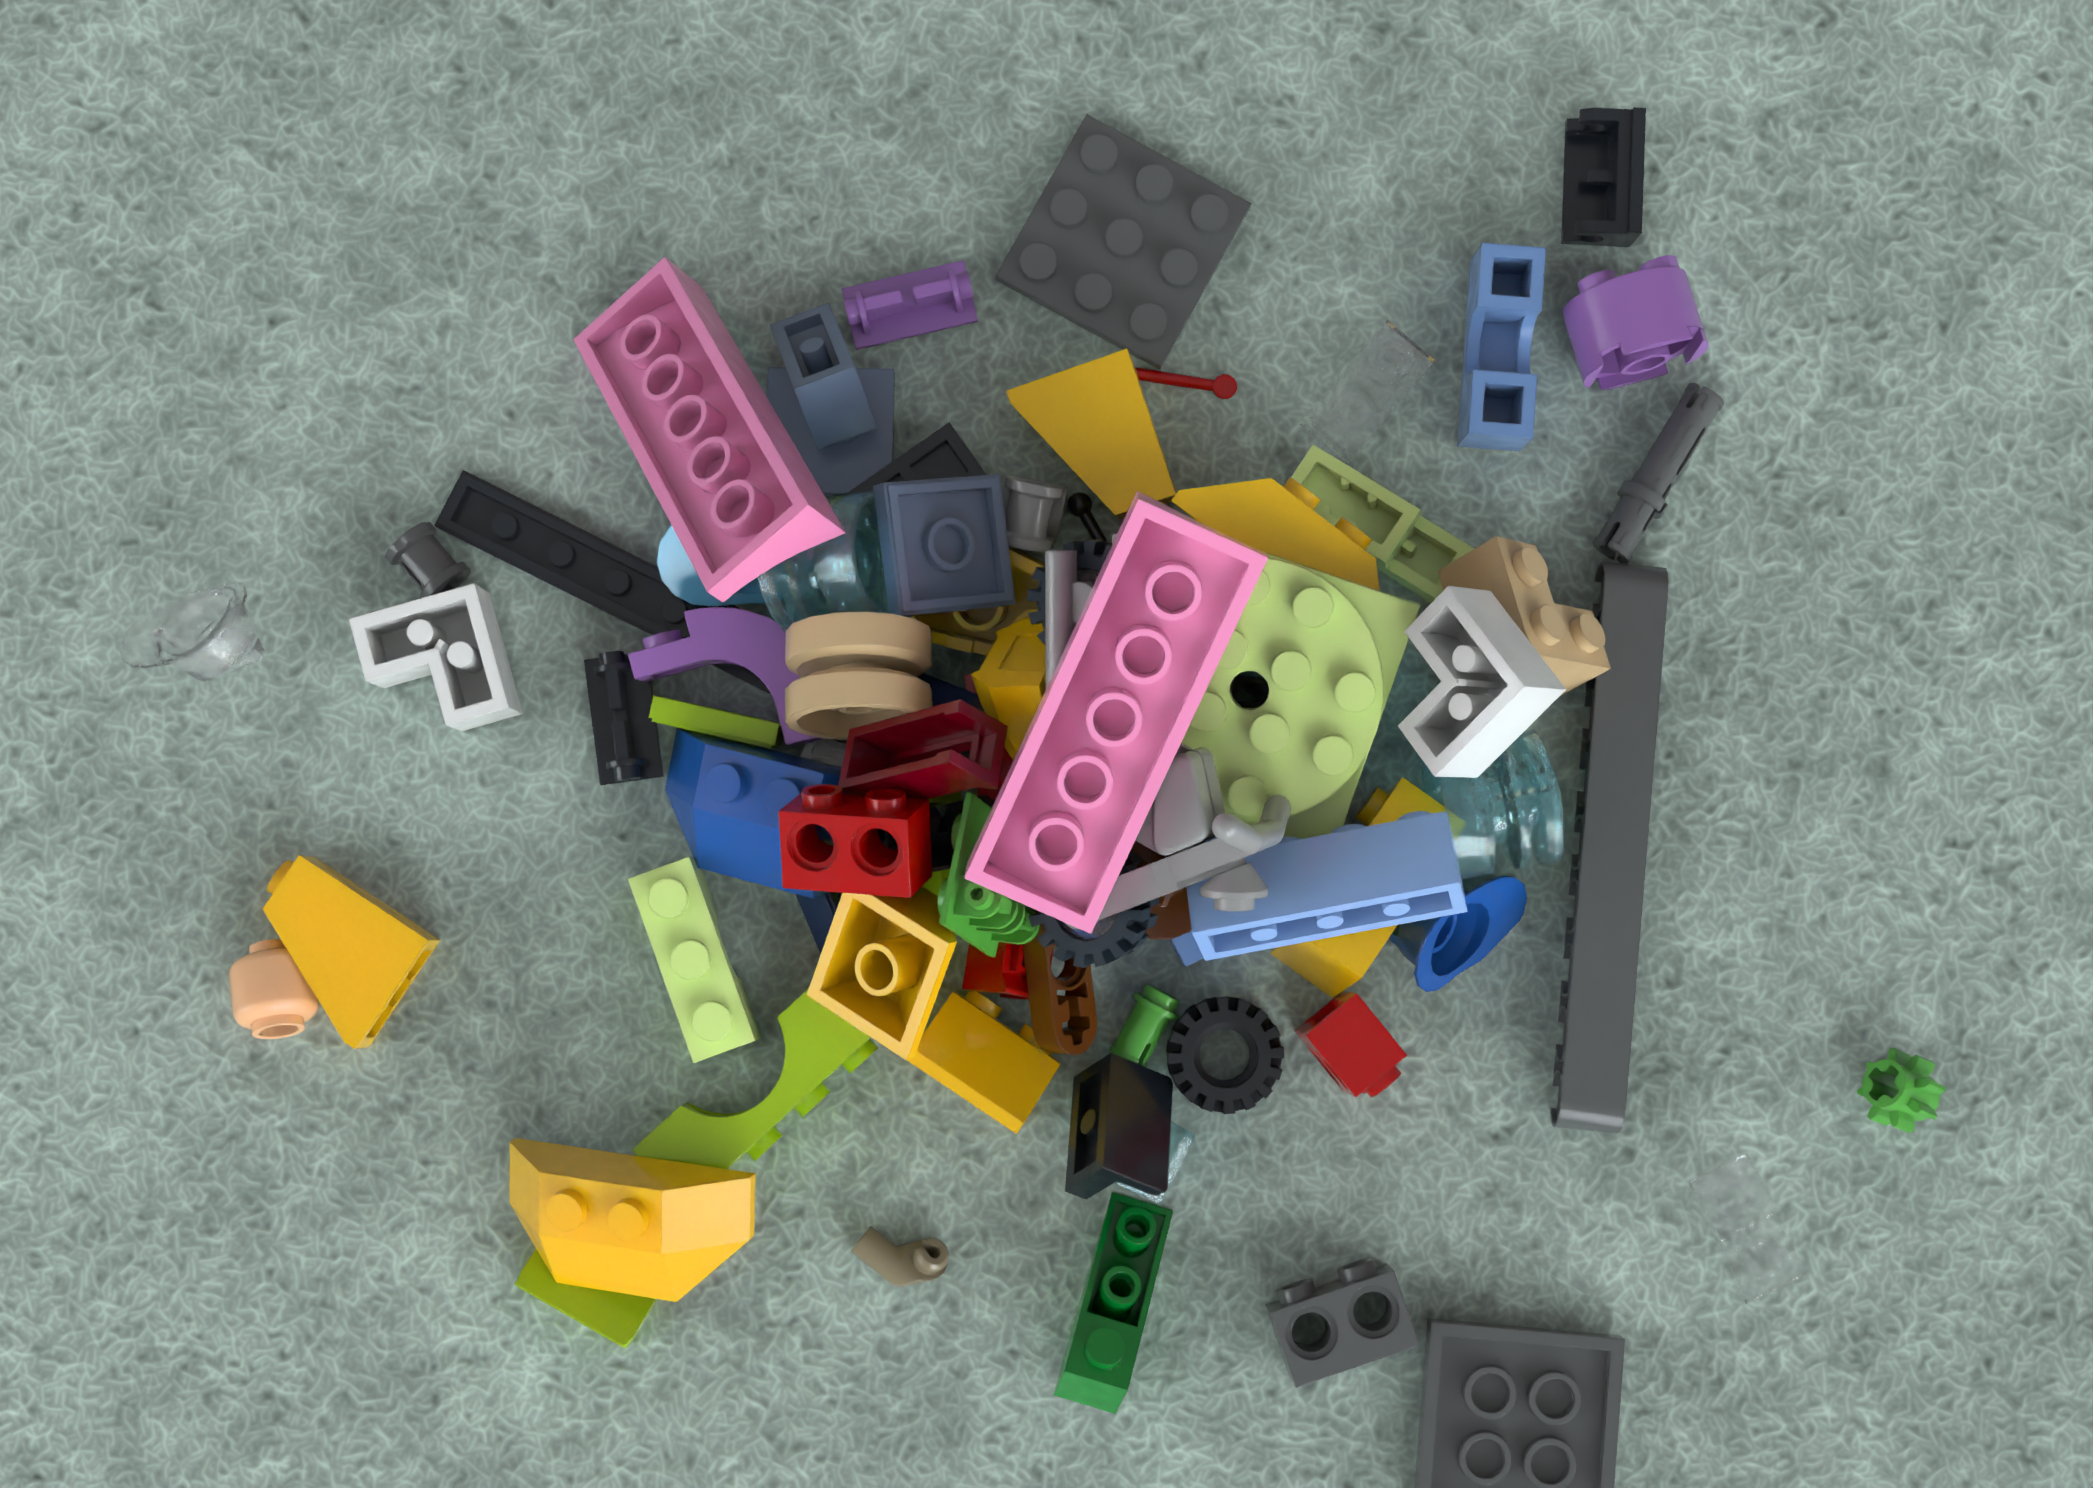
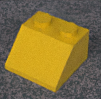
[807,886,957,1061]
[907,990,1060,1134]

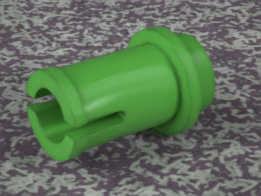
[1109,983,1180,1067]

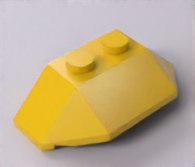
[1171,477,1380,591]
[509,1138,756,1302]

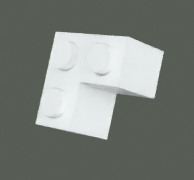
[349,583,523,731]
[1398,586,1567,778]

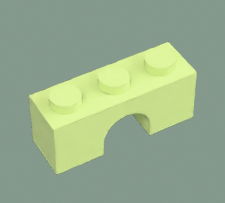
[628,857,762,1063]

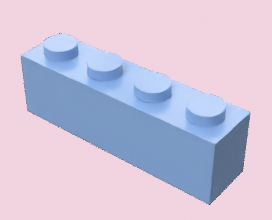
[1186,811,1468,961]

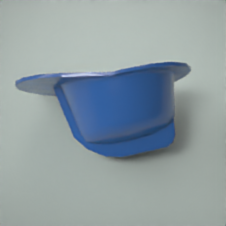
[1389,876,1527,992]

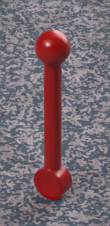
[1135,367,1237,399]

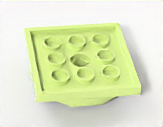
[1181,549,1420,839]

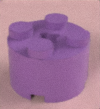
[1562,255,1709,390]

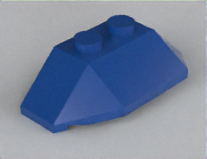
[665,728,845,899]

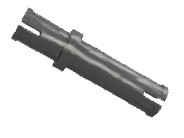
[1592,383,1724,564]

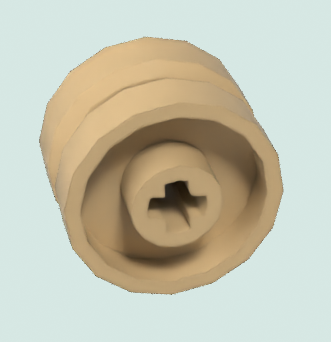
[785,612,932,740]

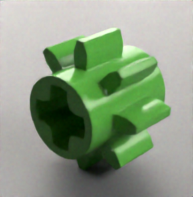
[1857,1048,1946,1133]

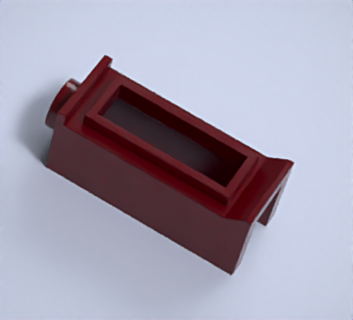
[838,699,1008,799]

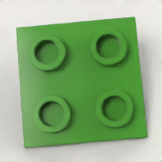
[938,792,1040,958]

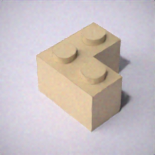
[1438,536,1611,696]

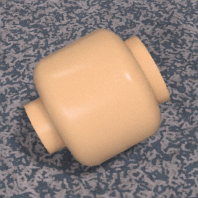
[228,939,319,1039]

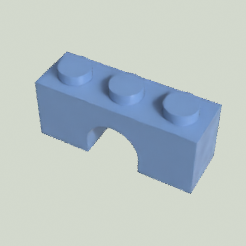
[1457,243,1546,452]

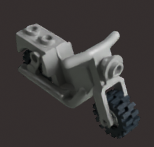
[1027,533,1291,968]

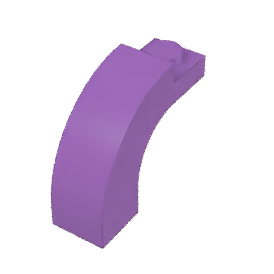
[628,607,825,747]

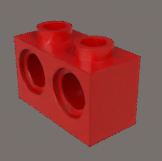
[779,784,932,898]
[1294,991,1408,1098]

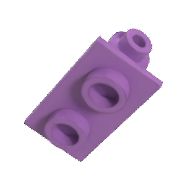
[842,260,978,350]

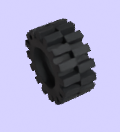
[1166,996,1284,1114]

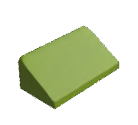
[514,1249,657,1348]

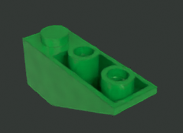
[1053,1192,1173,1414]

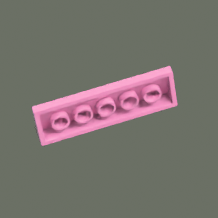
[573,257,846,602]
[964,491,1268,934]

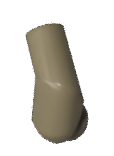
[851,1226,949,1287]

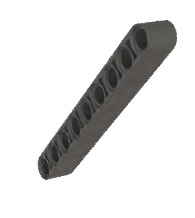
[1550,562,1669,1133]

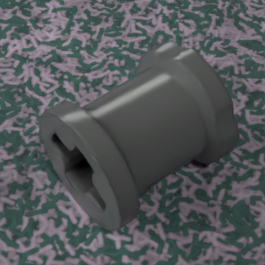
[385,522,471,599]

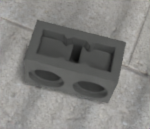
[1265,1258,1420,1388]

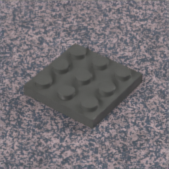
[996,114,1252,370]
[1414,1318,1625,1488]

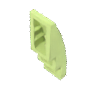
[1291,445,1475,604]

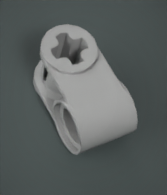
[1002,474,1068,552]

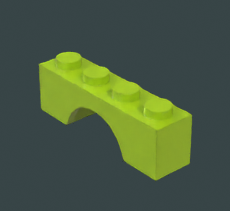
[632,988,878,1169]

